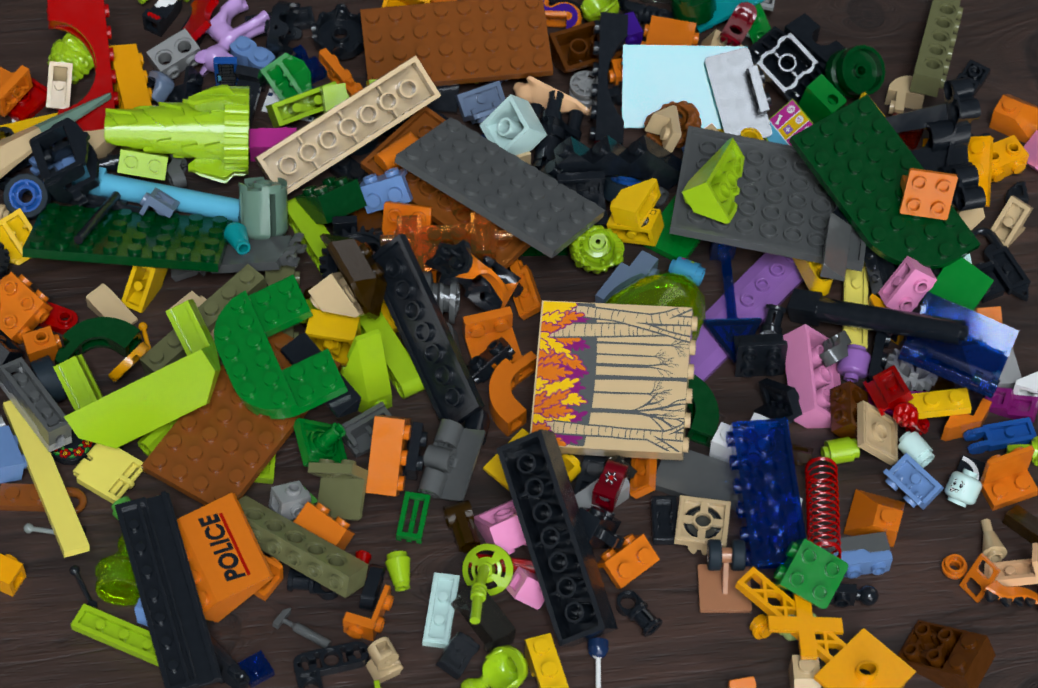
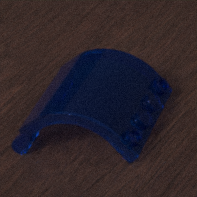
[898,292,1020,399]

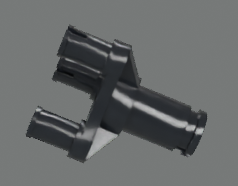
[530,90,584,170]

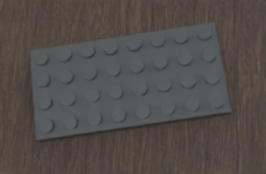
[394,117,605,259]

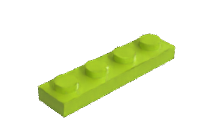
[71,603,159,667]

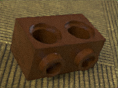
[830,381,869,439]

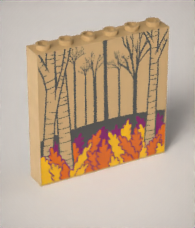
[530,300,698,461]

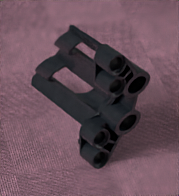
[833,77,986,222]

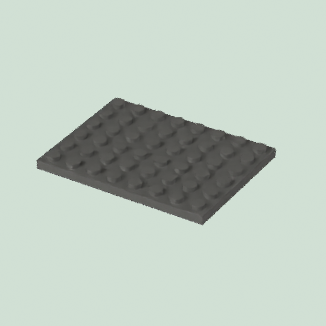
[669,126,866,272]

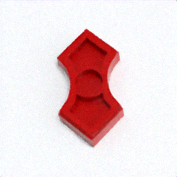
[182,0,219,41]

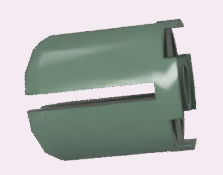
[238,177,288,240]

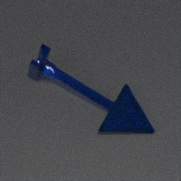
[703,242,762,365]

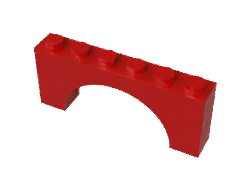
[46,0,118,139]

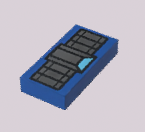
[213,57,238,86]

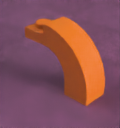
[489,351,537,437]

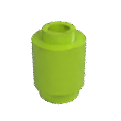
[821,437,860,466]

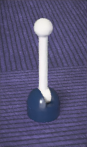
[588,638,609,688]

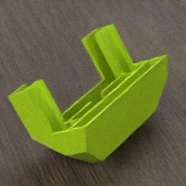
[53,299,221,449]

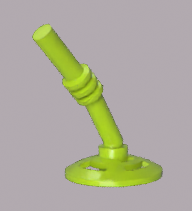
[462,544,514,624]

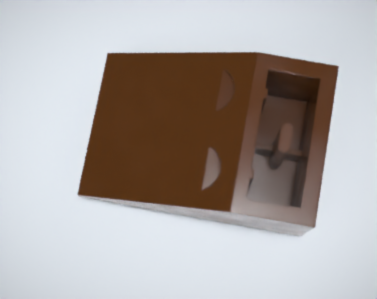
[898,620,996,688]

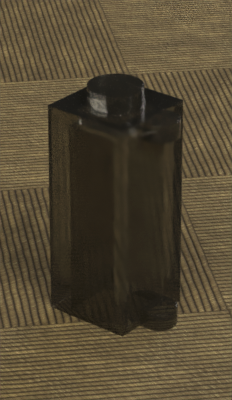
[451,586,516,653]

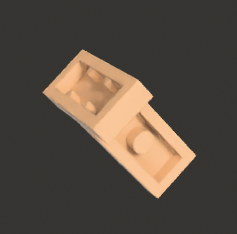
[984,543,1038,587]

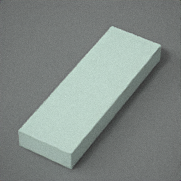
[422,572,460,649]

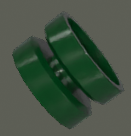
[825,45,886,99]

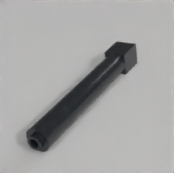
[787,288,969,345]

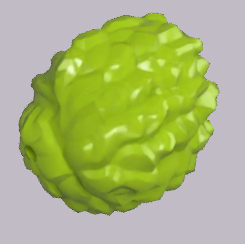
[48,32,94,84]
[569,225,625,274]

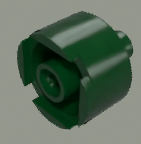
[670,0,717,26]

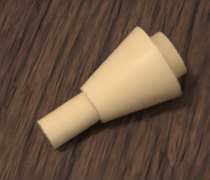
[981,519,1007,562]

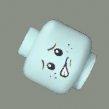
[944,468,983,508]

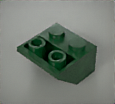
[295,176,367,224]

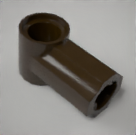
[443,500,480,553]

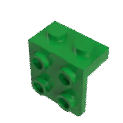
[773,538,848,609]

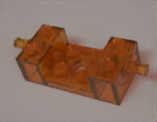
[380,212,513,271]

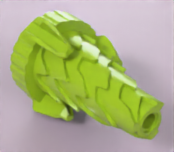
[104,85,250,183]

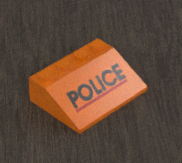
[177,493,274,623]

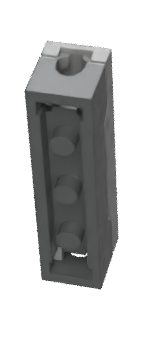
[0,357,72,452]

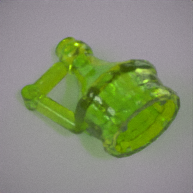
[95,534,140,606]

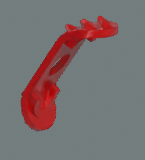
[893,402,930,436]

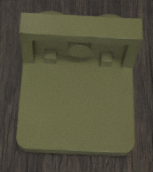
[308,459,368,521]

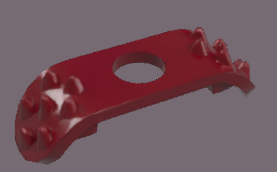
[719,2,757,46]

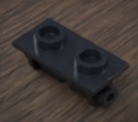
[467,336,516,384]

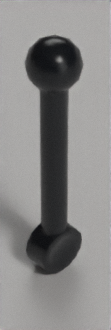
[69,565,98,609]

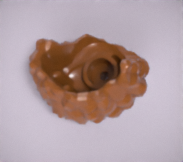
[644,101,702,149]

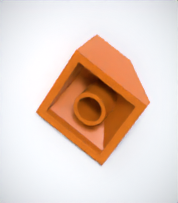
[989,94,1038,143]
[844,489,905,547]

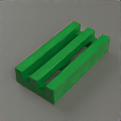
[396,491,431,544]

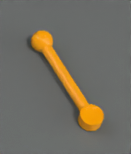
[138,322,151,352]

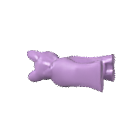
[194,0,270,77]

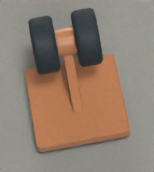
[697,539,752,613]

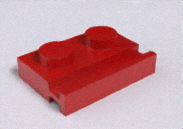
[863,365,914,416]

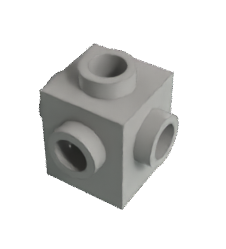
[269,481,311,520]

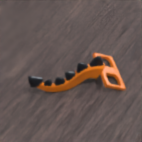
[959,553,1038,610]

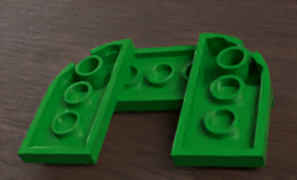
[214,274,348,419]

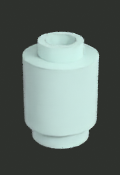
[898,431,935,468]

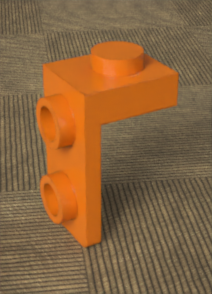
[343,584,394,641]

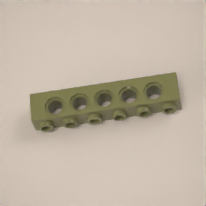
[910,0,964,97]
[238,496,368,598]

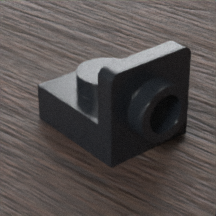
[975,260,1005,303]

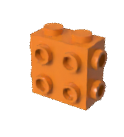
[641,15,700,46]
[0,272,53,345]

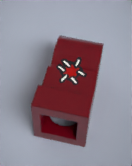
[591,459,628,511]

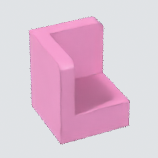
[506,566,545,610]

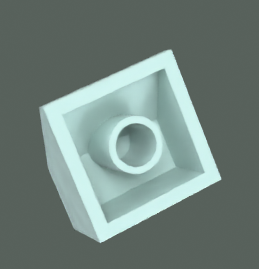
[480,94,547,155]

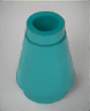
[224,222,251,255]

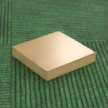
[857,400,898,466]

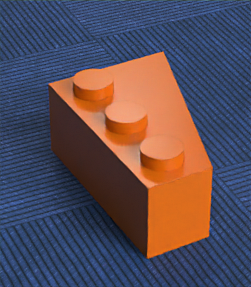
[365,415,411,496]

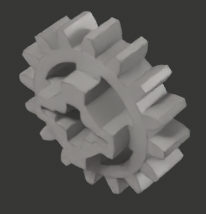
[884,346,940,391]

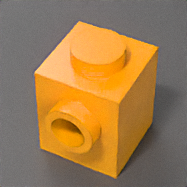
[0,554,26,597]

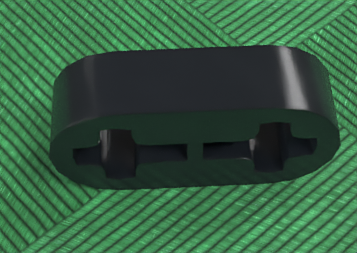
[359,564,386,612]

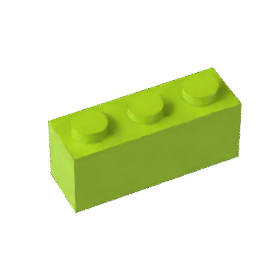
[266,81,337,128]

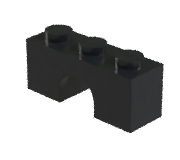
[784,13,845,78]

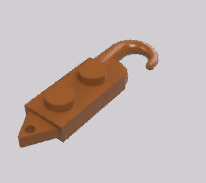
[0,483,87,514]

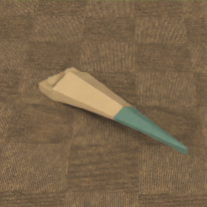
[0,92,112,179]

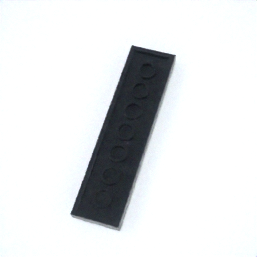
[372,234,485,424]

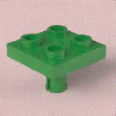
[293,418,347,467]

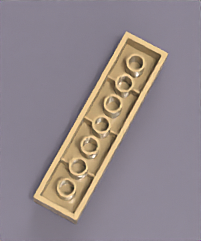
[254,56,441,194]

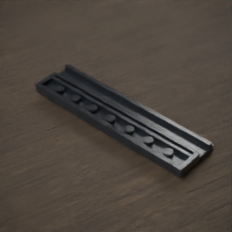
[115,491,223,688]

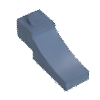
[595,250,659,304]

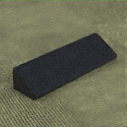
[280,332,361,418]

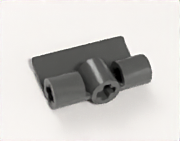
[417,419,486,502]

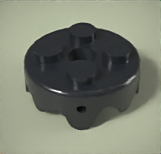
[264,1,303,58]
[311,3,364,60]

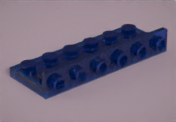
[726,418,806,570]

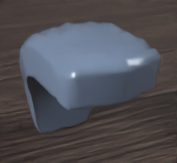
[148,70,175,103]

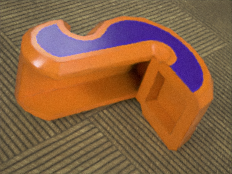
[543,0,582,29]

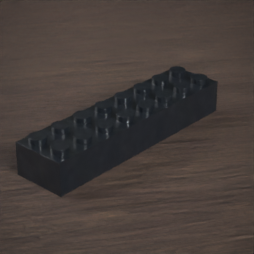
[496,429,618,647]

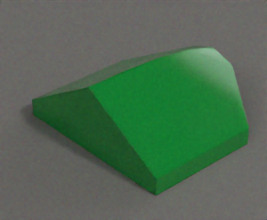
[260,53,312,100]

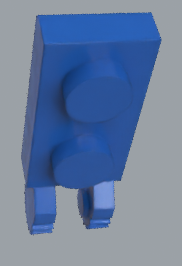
[963,417,1037,455]

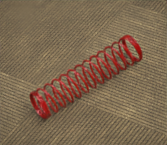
[805,457,842,559]

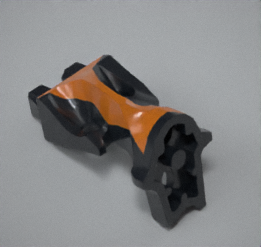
[425,240,524,312]

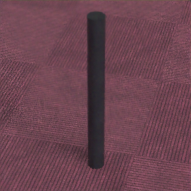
[74,191,121,244]

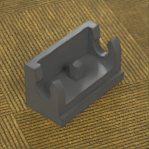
[342,402,392,458]

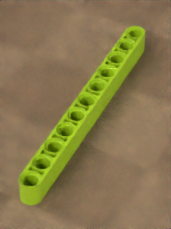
[288,198,425,399]

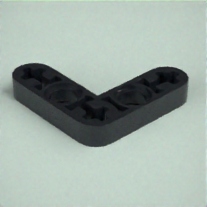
[293,641,369,688]

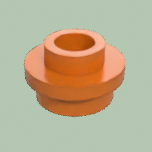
[941,554,968,579]

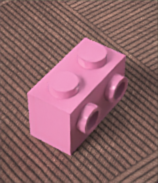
[878,256,937,312]

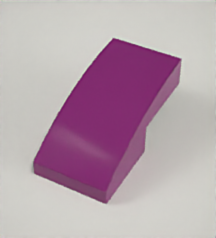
[985,387,1038,423]

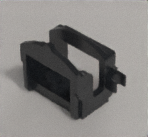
[29,118,100,206]

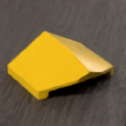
[0,208,33,266]

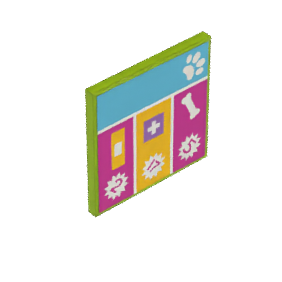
[765,99,814,146]

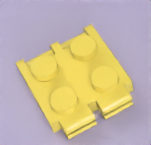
[73,443,144,504]

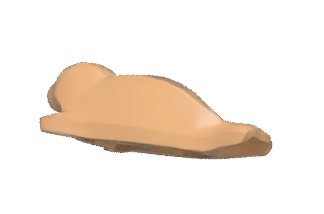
[513,75,590,115]

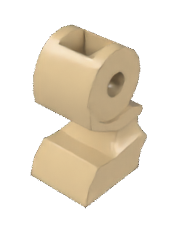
[366,637,404,683]

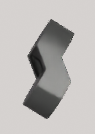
[166,154,187,188]
[819,330,852,368]

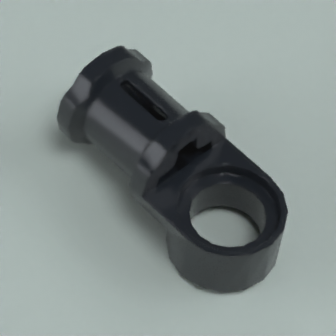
[759,304,787,335]
[287,568,339,600]
[616,590,663,637]

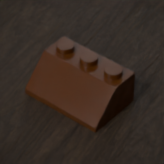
[549,21,626,73]

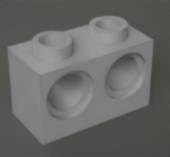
[146,28,201,79]

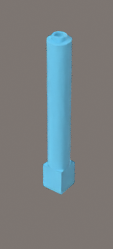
[72,165,240,223]

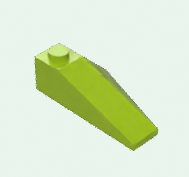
[682,138,745,224]
[340,328,392,413]

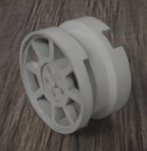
[569,71,595,107]

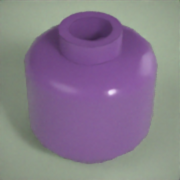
[837,344,871,383]

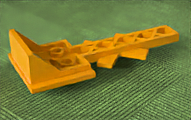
[735,566,916,688]

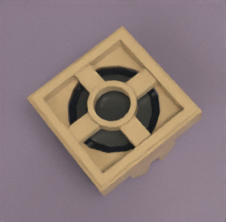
[674,495,731,555]

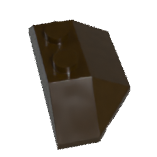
[320,233,387,320]

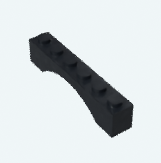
[588,12,628,147]

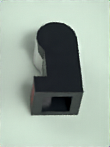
[142,0,182,37]

